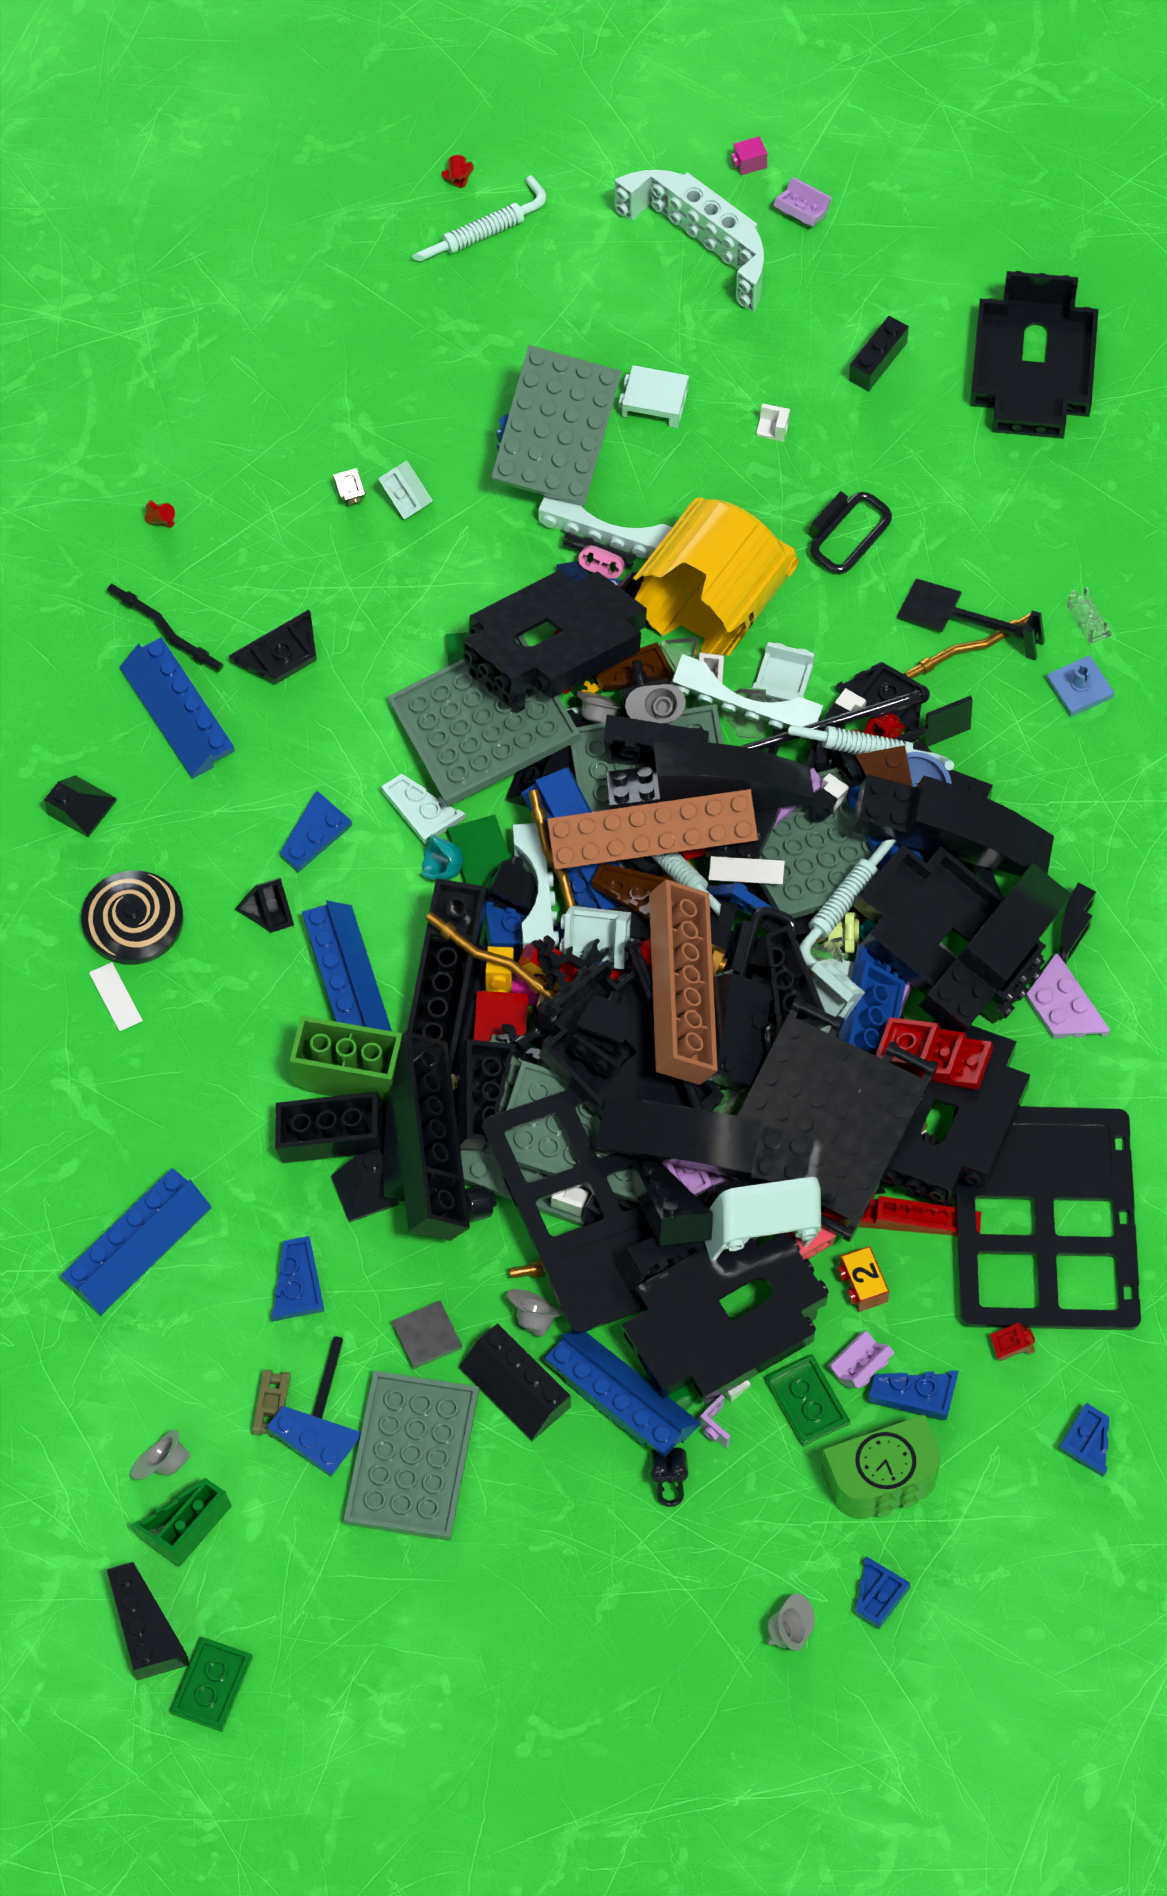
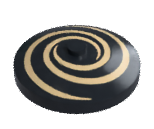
[81,870,184,965]

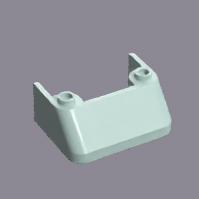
[705,1177,821,1261]

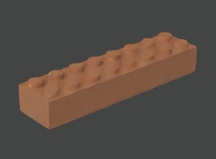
[547,789,758,869]
[649,879,718,1085]

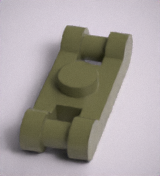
[253,1369,291,1438]

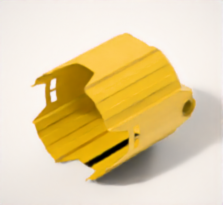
[633,498,799,656]

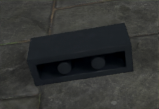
[849,316,909,392]

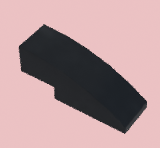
[1060,882,1096,964]

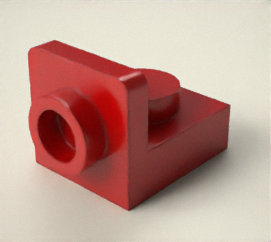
[990,1323,1036,1361]

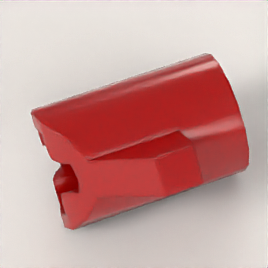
[442,155,474,188]
[145,500,175,528]

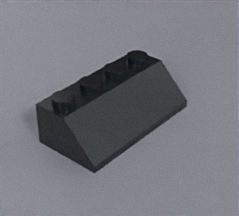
[506,709,590,807]
[459,1323,571,1442]

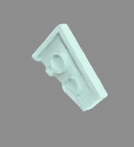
[381,774,466,844]

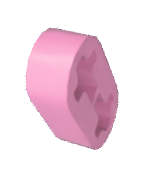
[578,545,625,579]

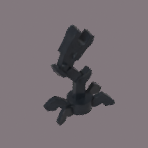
[532,935,609,990]
[497,1005,548,1065]

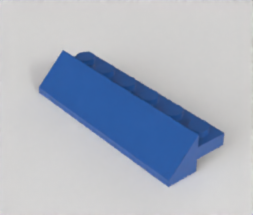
[120,637,235,779]
[521,767,623,910]
[302,900,392,1031]
[839,943,906,1055]
[61,1168,212,1316]
[544,1331,701,1457]

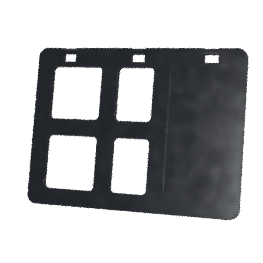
[481,1089,702,1333]
[953,1106,1141,1330]

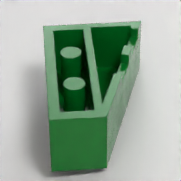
[133,1478,232,1567]

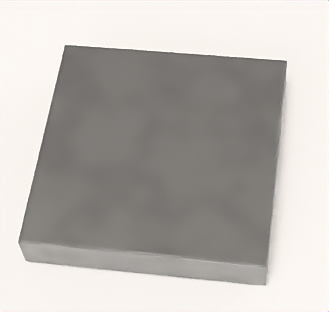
[392,1301,462,1369]

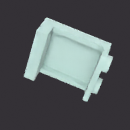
[619,365,689,428]
[751,642,815,703]
[560,906,631,969]
[811,960,865,1033]

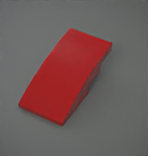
[474,991,528,1042]
[875,1017,994,1090]

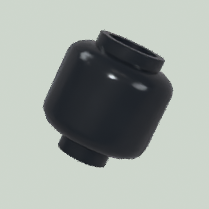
[465,1185,497,1222]

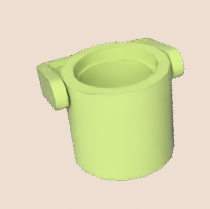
[827,912,859,955]

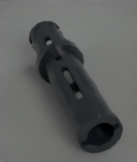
[562,532,636,569]

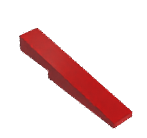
[821,1196,982,1236]

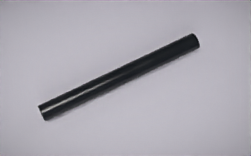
[312,1336,343,1419]

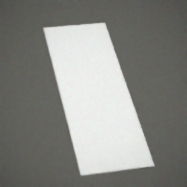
[709,856,785,884]
[89,962,143,1031]

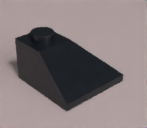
[44,775,117,838]
[331,1148,399,1223]

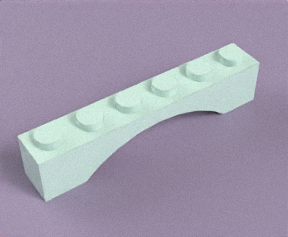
[538,496,673,559]
[670,654,823,739]
[513,823,559,951]

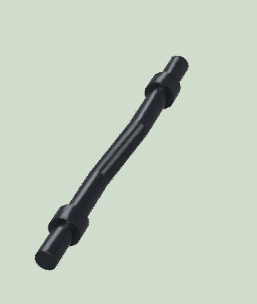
[107,584,223,672]

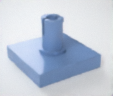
[1046,655,1114,717]

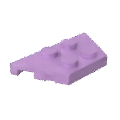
[1026,953,1110,1039]

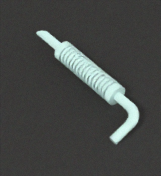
[412,175,547,261]
[788,725,954,770]
[800,840,896,969]
[650,852,721,916]

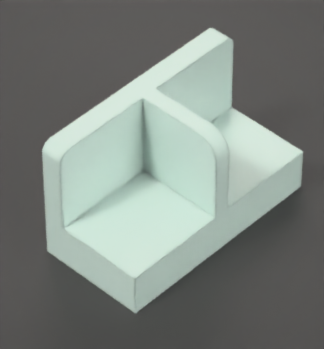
[378,461,433,519]

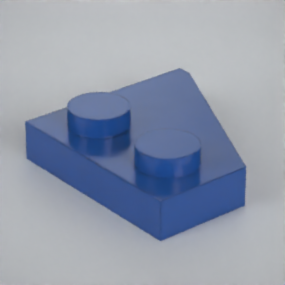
[1058,1403,1109,1477]
[856,1557,911,1629]

